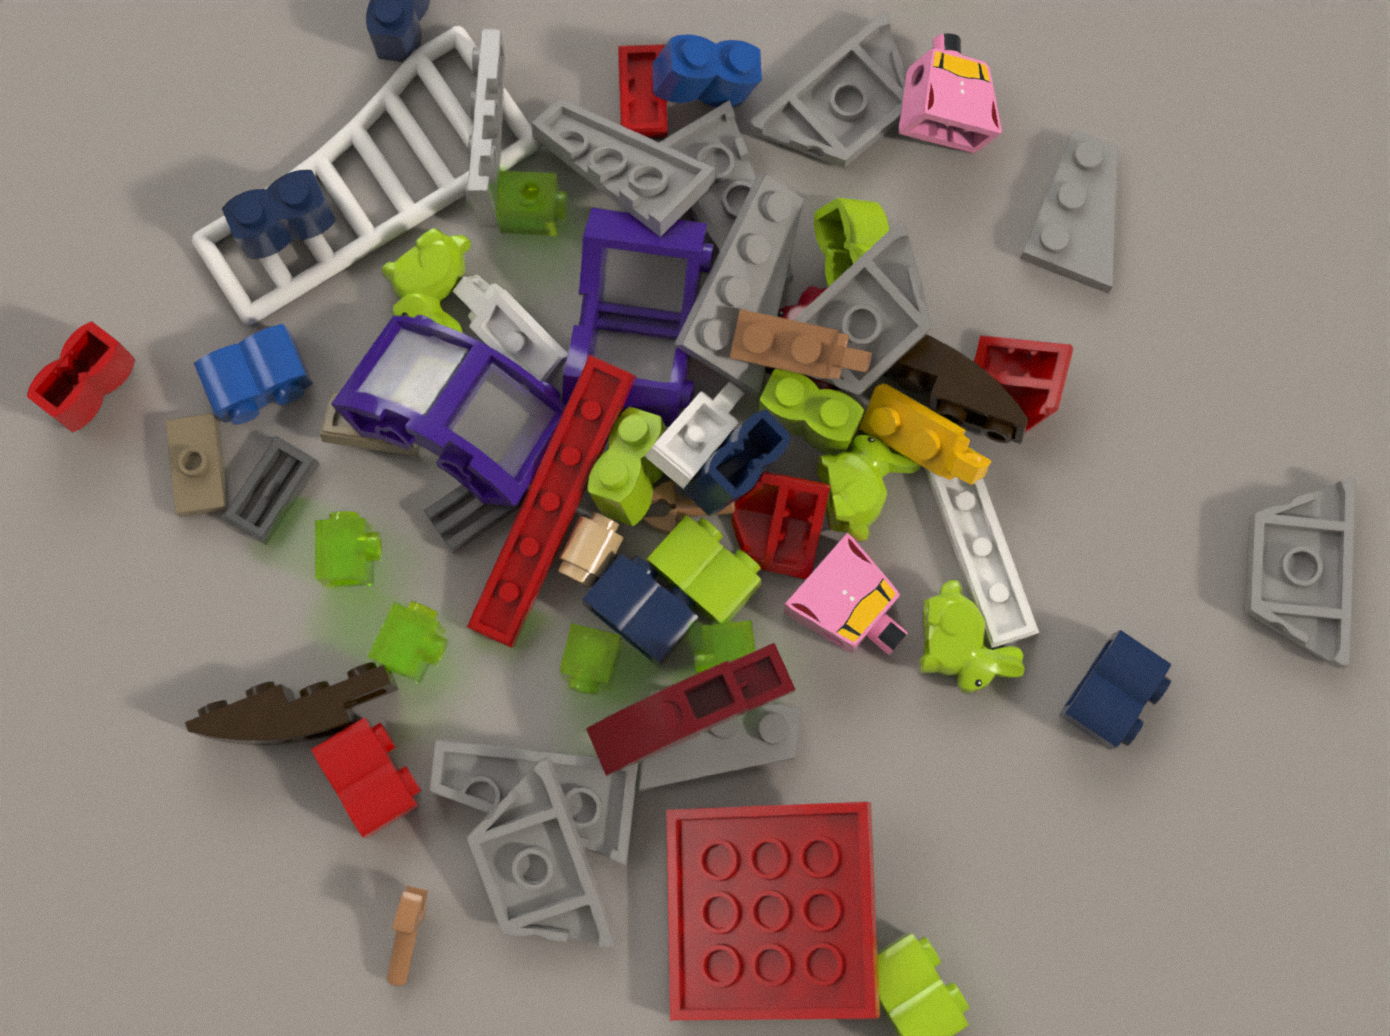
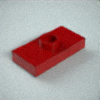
[618,44,668,139]

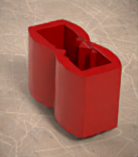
[27,321,135,433]
[311,717,422,839]

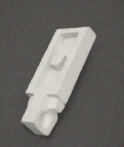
[453,274,568,383]
[644,381,744,489]

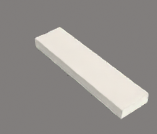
[924,468,1039,650]

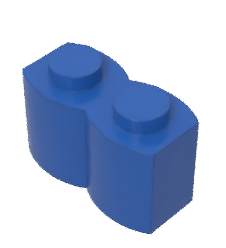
[652,34,762,107]
[194,324,313,424]

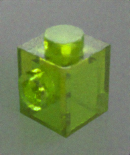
[496,170,568,236]
[315,511,382,588]
[368,601,448,684]
[694,620,756,674]
[559,623,623,695]

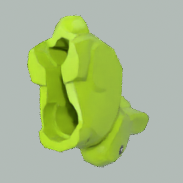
[381,228,472,333]
[816,435,921,542]
[919,580,1025,694]

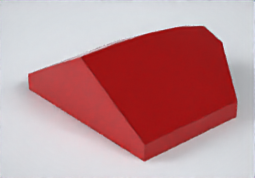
[974,335,1074,433]
[731,471,831,579]

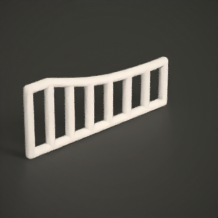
[192,26,541,325]

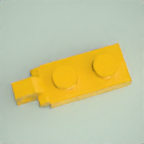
[859,383,991,485]

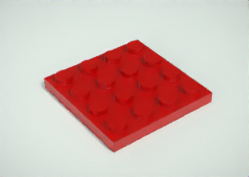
[666,801,880,1021]

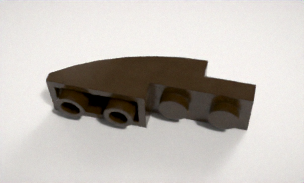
[883,334,1028,444]
[185,662,399,745]

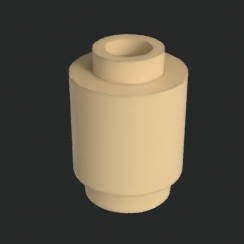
[557,512,623,588]

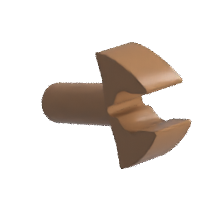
[643,480,735,535]
[386,886,428,986]

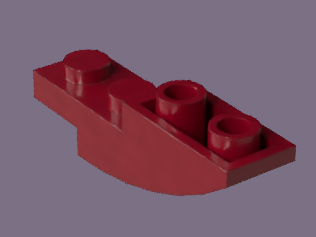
[586,643,796,776]

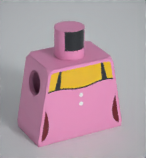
[899,33,1002,153]
[783,533,908,655]

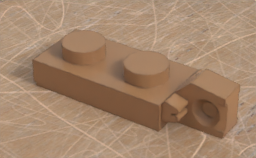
[730,309,873,379]

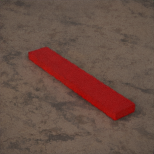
[467,355,637,648]

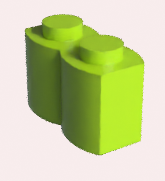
[814,198,889,287]
[758,368,864,455]
[588,407,667,526]
[647,515,762,630]
[877,932,970,1036]

